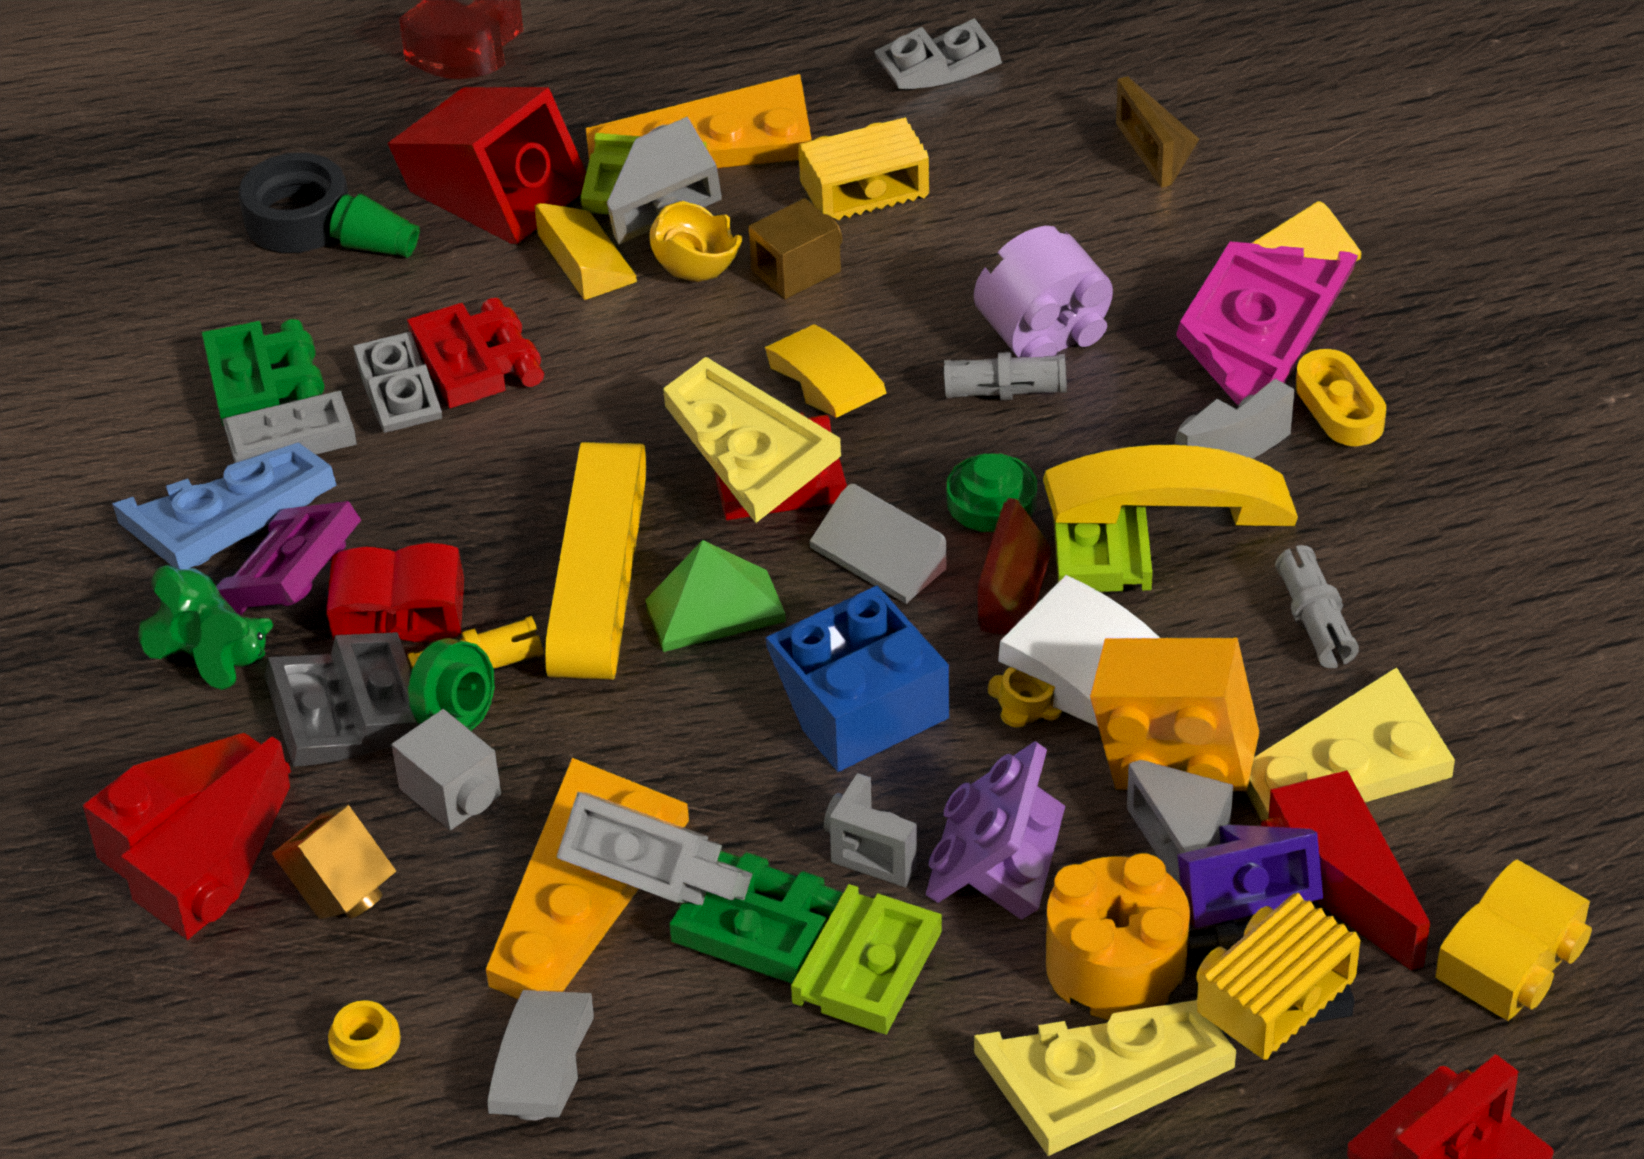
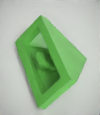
[645,540,786,652]

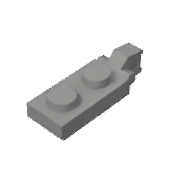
[556,792,753,905]

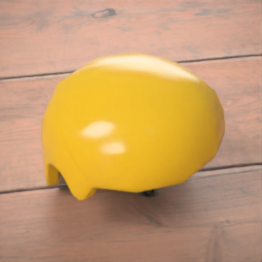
[650,200,743,282]

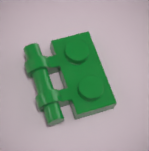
[202,319,324,426]
[670,851,844,984]

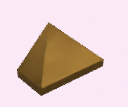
[1116,76,1199,188]

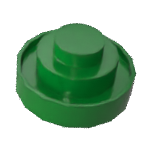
[947,454,1037,532]
[408,638,495,731]

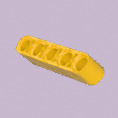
[546,442,646,680]

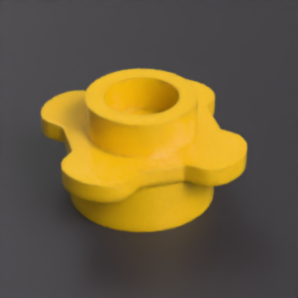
[988,667,1062,727]

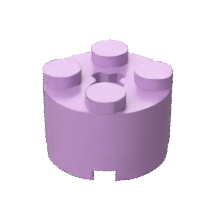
[974,226,1113,357]

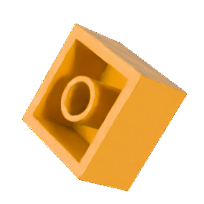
[1090,638,1259,791]

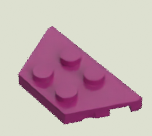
[1176,241,1358,406]

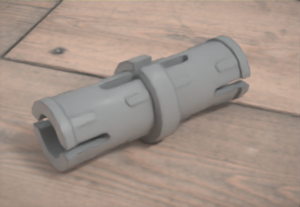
[944,352,1067,400]
[1275,545,1359,668]

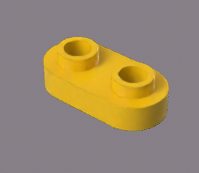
[1296,349,1386,446]

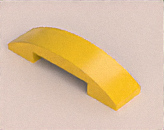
[1043,445,1298,526]

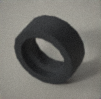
[238,153,349,253]

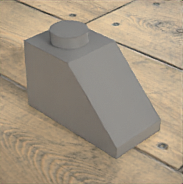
[607,117,722,244]

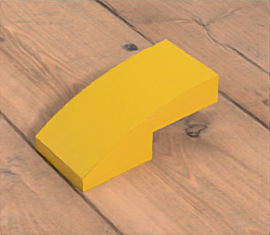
[765,324,886,418]

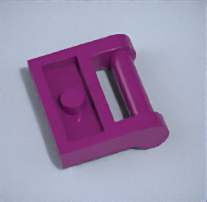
[216,501,361,615]

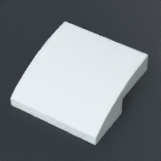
[998,575,1160,727]

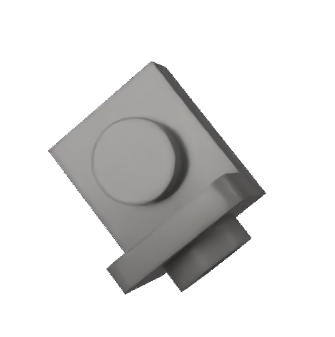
[824,773,917,888]

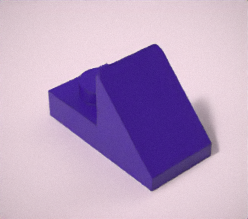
[1177,825,1323,929]

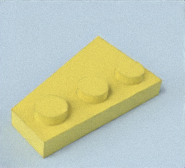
[663,357,841,523]
[1245,667,1455,820]
[974,1000,1236,1156]

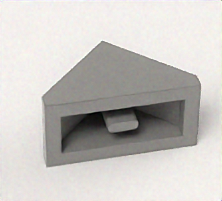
[1127,760,1233,885]

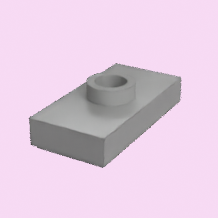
[223,391,357,463]

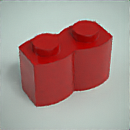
[327,543,464,642]

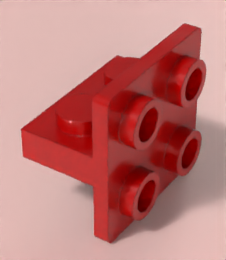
[1347,1054,1554,1159]

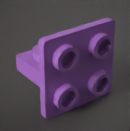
[926,741,1066,920]

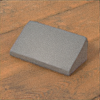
[810,483,946,604]

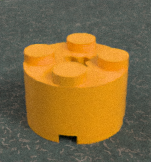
[1046,853,1190,1020]

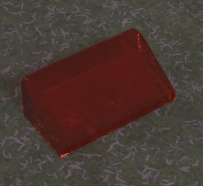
[978,498,1051,635]

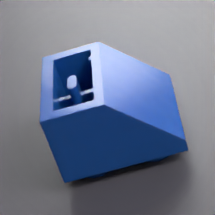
[766,585,949,772]

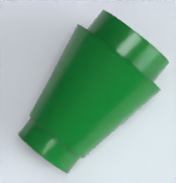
[330,193,420,258]

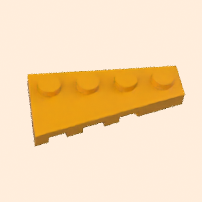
[586,74,812,168]
[486,758,689,999]

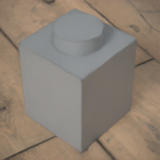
[391,709,501,831]

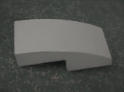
[874,18,1002,89]
[354,332,442,433]
[1175,379,1294,459]
[487,990,594,1120]

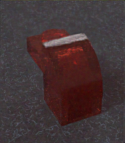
[399,0,524,79]

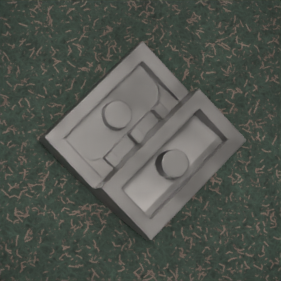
[265,632,420,767]

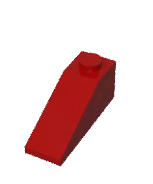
[83,733,291,880]
[121,736,290,940]
[1261,770,1430,970]

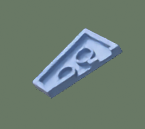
[112,442,337,569]

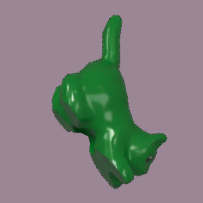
[138,565,273,690]

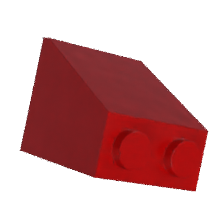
[387,87,587,244]

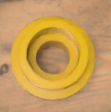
[328,1000,401,1069]

